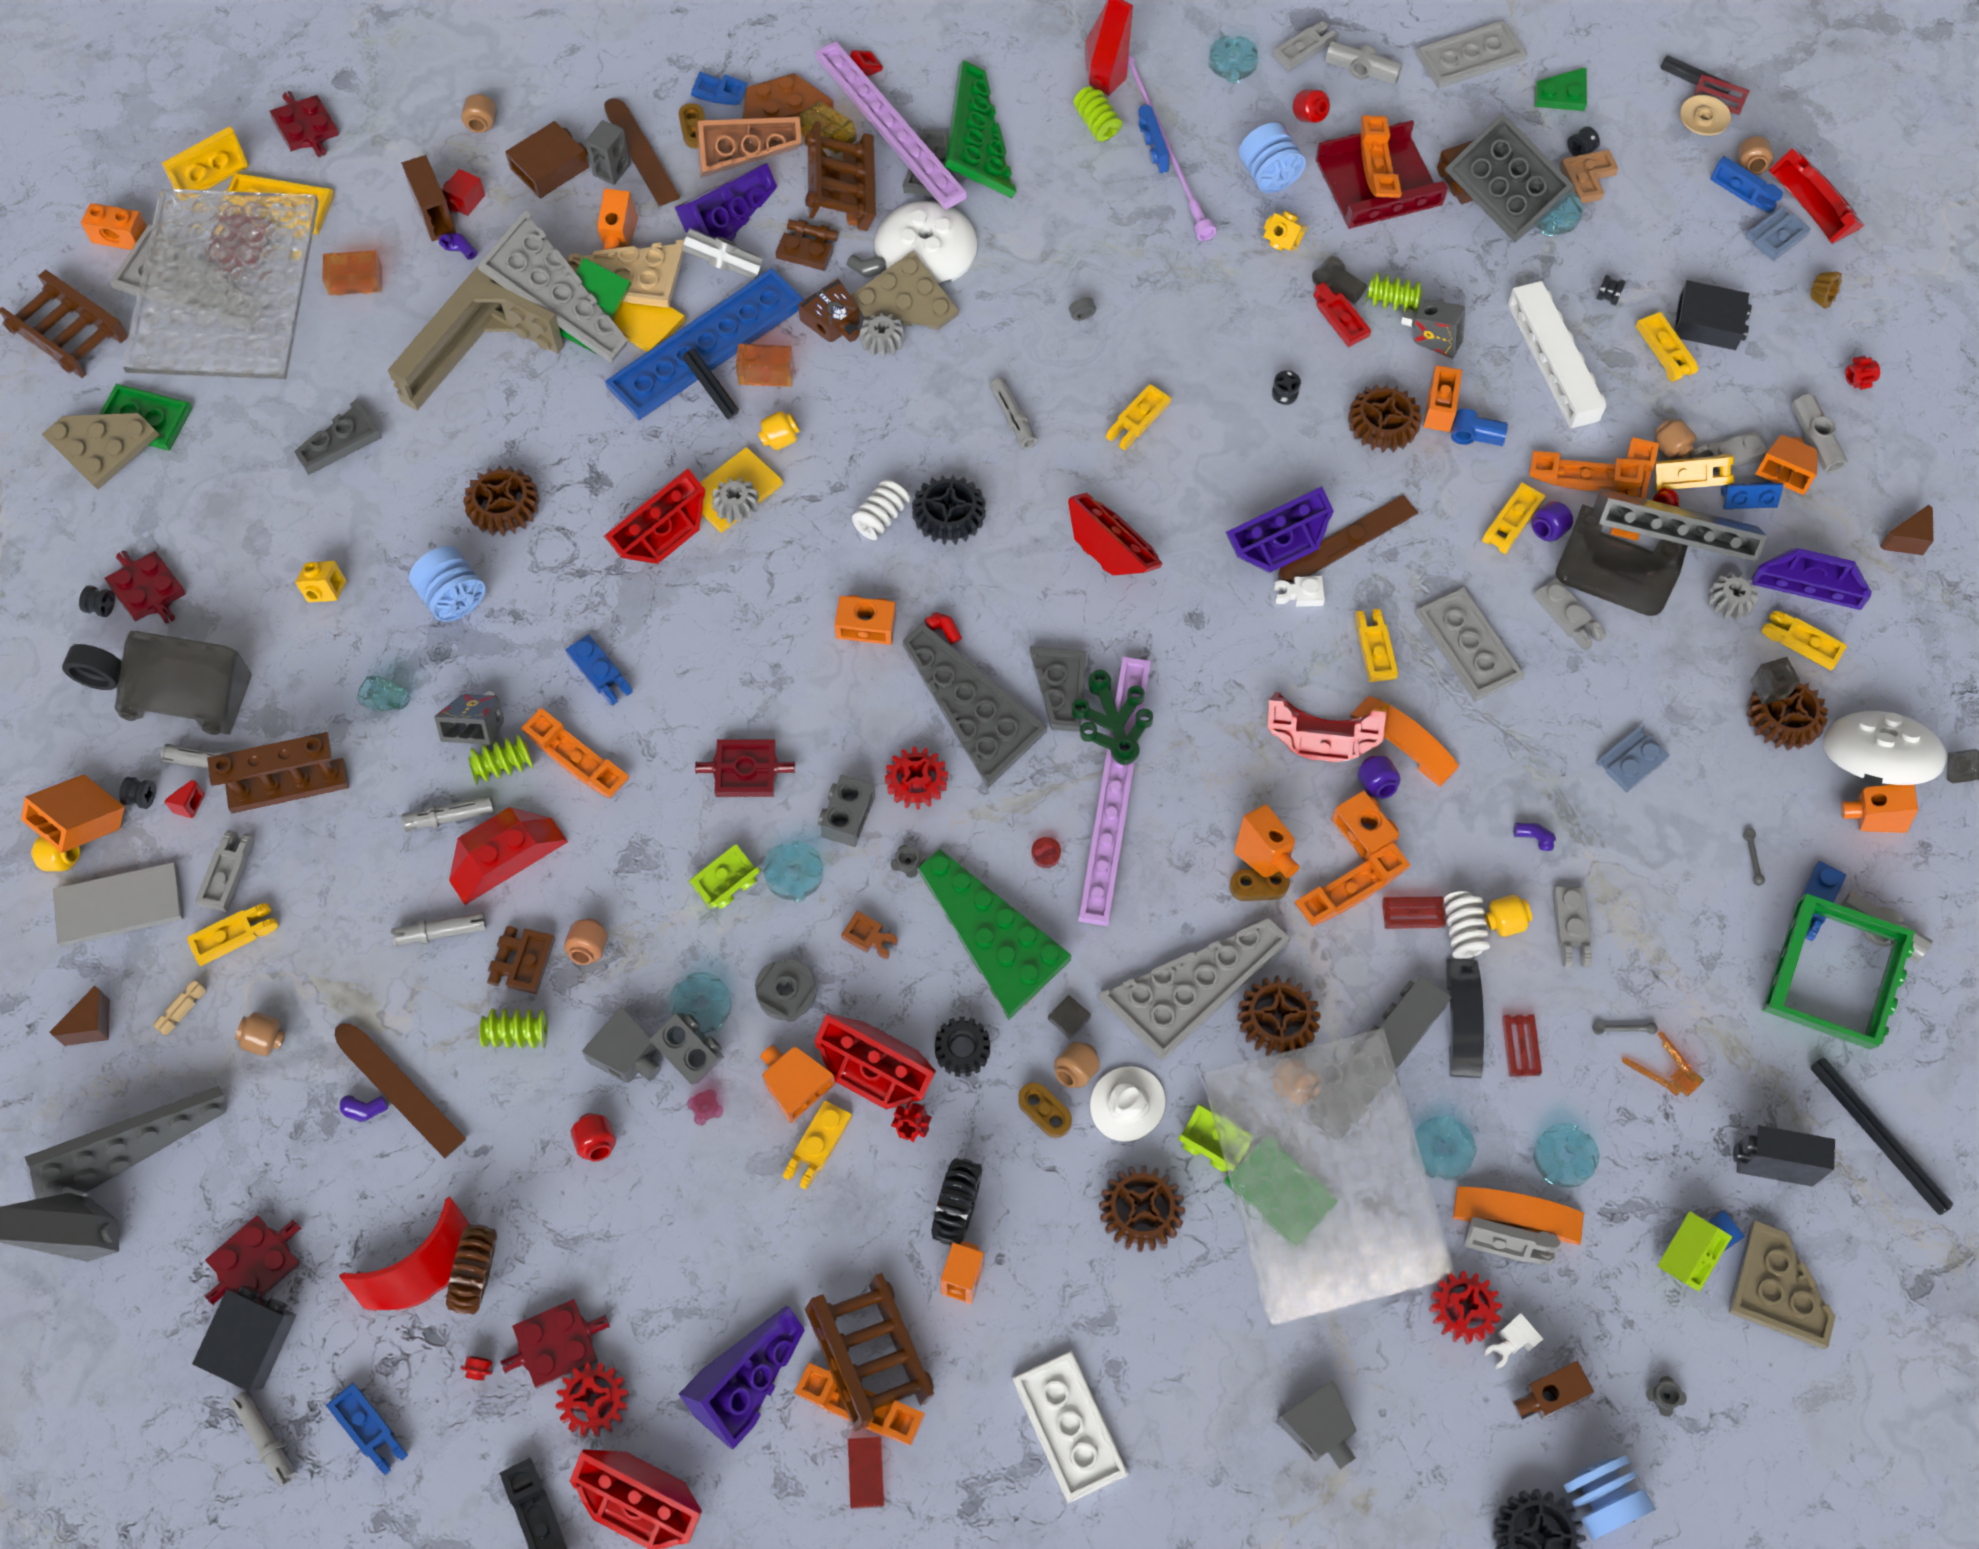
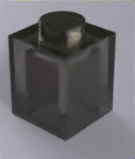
[1750,657,1800,705]

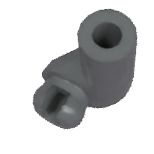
[847,254,886,277]

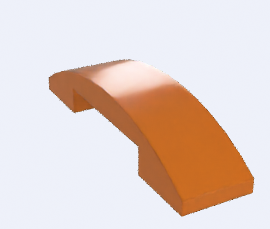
[1361,115,1401,198]
[1610,437,1659,541]
[1529,451,1645,491]
[1350,696,1459,787]
[521,708,630,799]
[1295,842,1411,927]
[1453,1186,1584,1245]
[794,1363,925,1446]

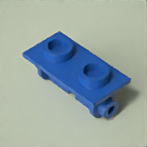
[1721,481,1784,509]

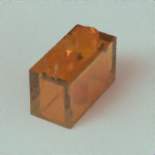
[322,250,382,296]
[736,344,794,387]

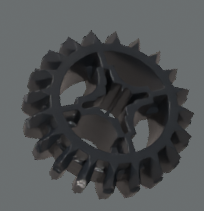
[912,473,986,546]
[931,1158,982,1246]
[1492,1489,1586,1549]

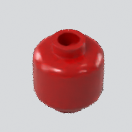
[1293,89,1330,123]
[570,1113,616,1162]

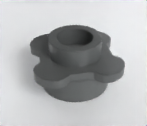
[890,845,925,878]
[1646,1376,1687,1417]

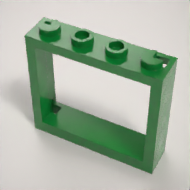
[1762,893,1915,1049]

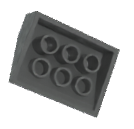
[1444,112,1575,242]

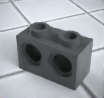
[585,120,631,185]
[818,775,875,847]
[649,1013,724,1085]

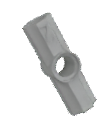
[1325,41,1403,84]
[681,228,763,279]
[1791,394,1848,474]
[1841,891,1932,964]

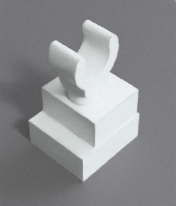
[1484,1313,1543,1369]

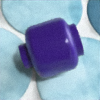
[1531,501,1573,542]
[1357,755,1401,799]

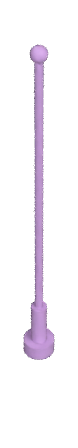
[1128,55,1217,241]

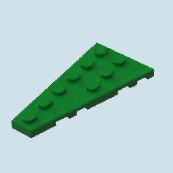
[944,60,1016,198]
[919,849,1071,1020]

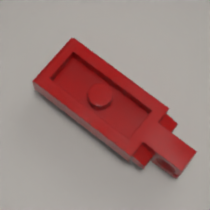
[1313,282,1371,347]

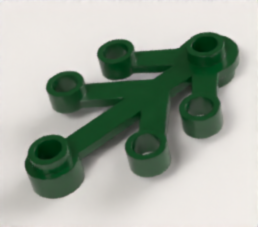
[1072,670,1153,765]

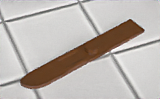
[604,98,680,207]
[1278,495,1418,582]
[334,1023,467,1159]

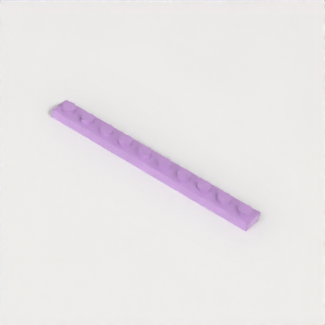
[815,41,967,210]
[1078,657,1151,926]

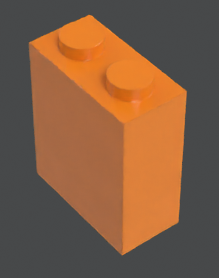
[21,774,125,853]

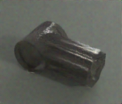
[1312,256,1368,304]

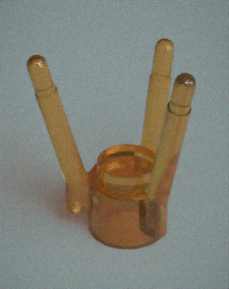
[1622,1032,1704,1097]

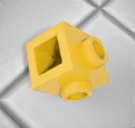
[1263,210,1308,251]
[295,561,347,602]

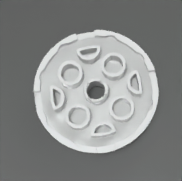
[874,201,977,283]
[1823,711,1947,785]

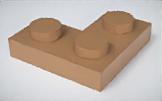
[1560,150,1619,205]

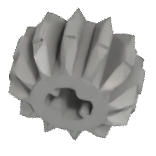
[860,311,905,358]
[712,476,759,524]
[1708,572,1759,621]

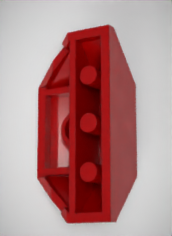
[604,468,706,564]
[1068,492,1163,576]
[449,807,568,905]
[814,1013,936,1109]
[570,1449,702,1549]

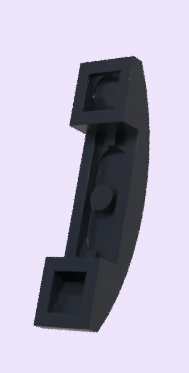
[1446,959,1484,1078]
[499,1457,568,1549]

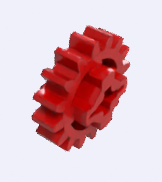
[885,746,948,810]
[1429,1271,1502,1345]
[555,1362,630,1438]

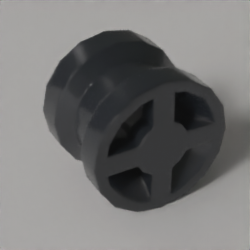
[1567,126,1600,157]
[1596,274,1626,306]
[1272,370,1301,405]
[79,585,115,618]
[119,776,156,809]

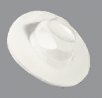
[1090,1067,1165,1142]

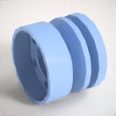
[1238,122,1306,193]
[408,546,486,622]
[1563,1455,1656,1541]

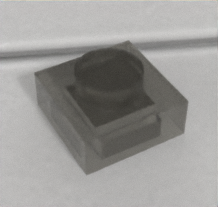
[1947,749,1979,784]
[1048,995,1091,1039]

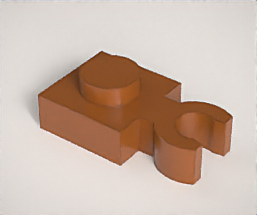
[841,910,898,959]

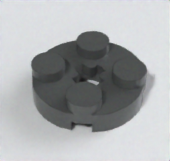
[755,959,816,1022]

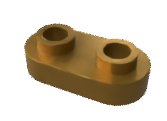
[678,103,705,149]
[1229,869,1290,901]
[1018,1083,1072,1138]

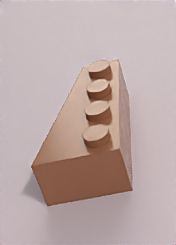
[695,117,802,178]

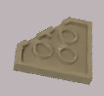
[850,251,959,330]
[42,413,160,490]
[1728,1221,1835,1349]

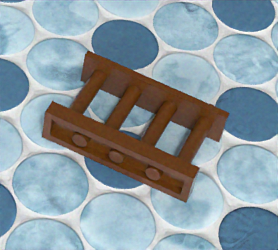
[804,121,876,231]
[0,269,129,378]
[207,732,349,814]
[805,1273,934,1432]

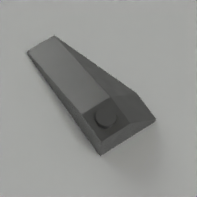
[0,1192,120,1262]

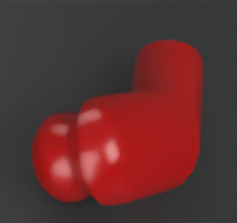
[925,612,963,645]

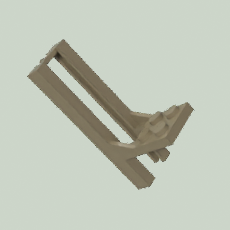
[388,266,564,411]

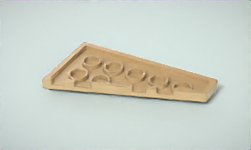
[564,239,685,308]

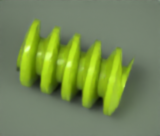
[1073,87,1123,142]
[1365,272,1423,312]
[468,735,534,785]
[479,1008,548,1048]

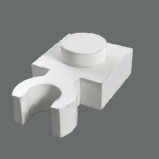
[1274,576,1325,607]

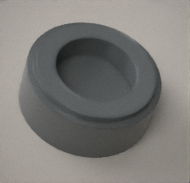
[1069,297,1097,321]

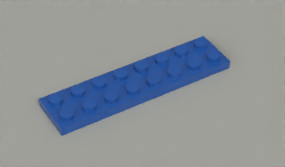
[605,268,805,420]

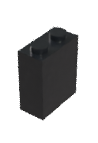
[1674,280,1752,350]
[1733,1125,1835,1187]
[192,1285,297,1391]

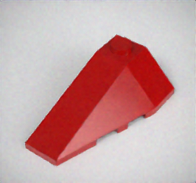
[1085,0,1133,96]

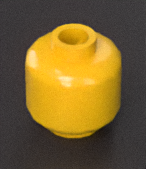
[758,411,800,451]
[31,836,80,872]
[1484,894,1532,937]

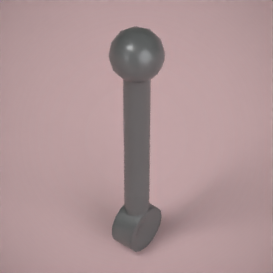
[1743,828,1765,886]
[1592,1022,1658,1035]

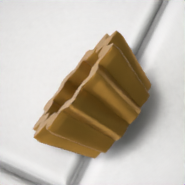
[1810,271,1842,309]

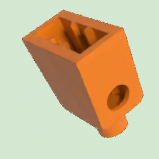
[597,188,638,250]
[1755,435,1817,495]
[1841,784,1918,833]
[1234,804,1299,878]
[760,1045,835,1123]

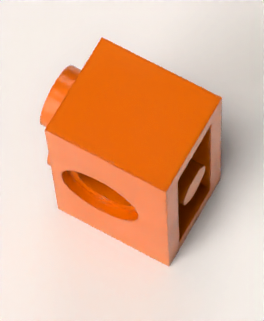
[81,203,147,250]
[1423,365,1462,432]
[834,595,896,645]
[1331,790,1400,862]
[940,1241,984,1304]

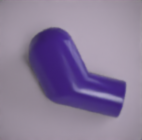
[438,233,477,260]
[1513,822,1556,851]
[339,1095,389,1122]

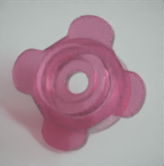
[687,1089,723,1125]

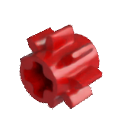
[1845,355,1880,390]
[891,1101,932,1142]

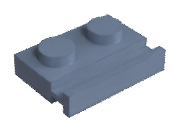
[1746,206,1811,261]
[1596,726,1670,793]

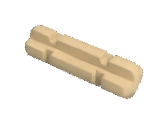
[153,980,206,1035]

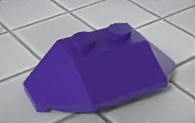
[1226,486,1334,573]
[1750,548,1872,610]

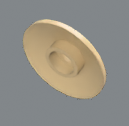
[1680,95,1731,136]

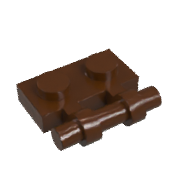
[775,219,839,271]
[487,926,556,995]

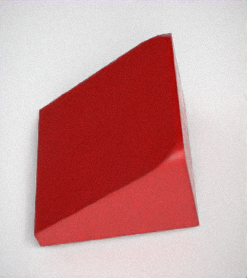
[849,50,883,77]
[164,780,205,819]

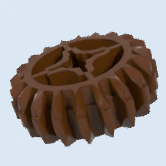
[1348,383,1422,453]
[463,465,540,536]
[1746,675,1828,751]
[1237,975,1321,1059]
[1099,1165,1185,1253]
[446,1224,497,1315]

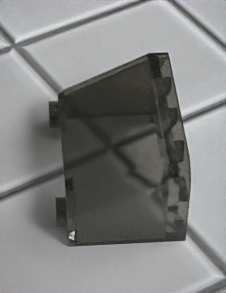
[1555,504,1688,616]
[114,631,252,735]

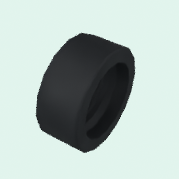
[62,644,124,690]

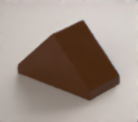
[1880,505,1934,556]
[49,985,110,1046]

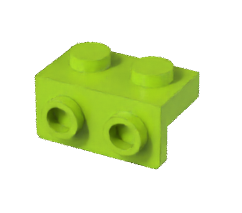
[688,844,761,910]
[1178,1104,1255,1172]

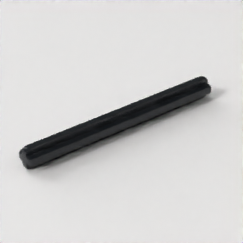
[1810,1057,1953,1215]

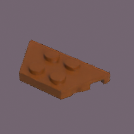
[742,73,833,119]

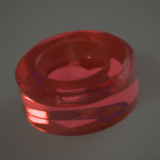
[1031,837,1061,868]

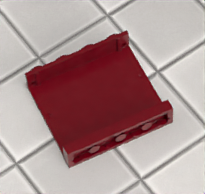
[1315,120,1448,229]

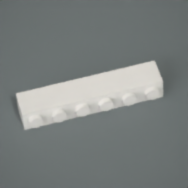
[1507,281,1606,429]

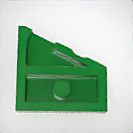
[1535,68,1587,111]

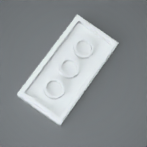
[1012,1350,1128,1504]

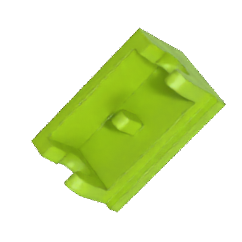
[1657,1211,1732,1292]

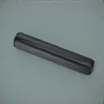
[1661,56,1732,94]
[683,348,739,419]

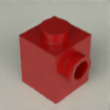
[441,169,485,216]

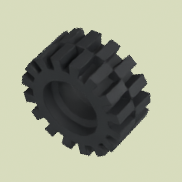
[935,1016,990,1077]

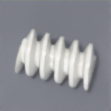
[852,480,911,540]
[1444,891,1490,959]

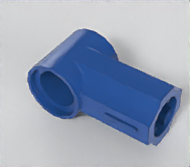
[1451,408,1508,446]

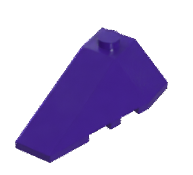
[674,163,777,241]
[679,1306,805,1449]

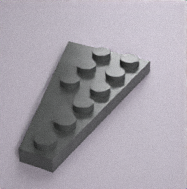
[903,623,1047,788]
[25,1086,225,1199]

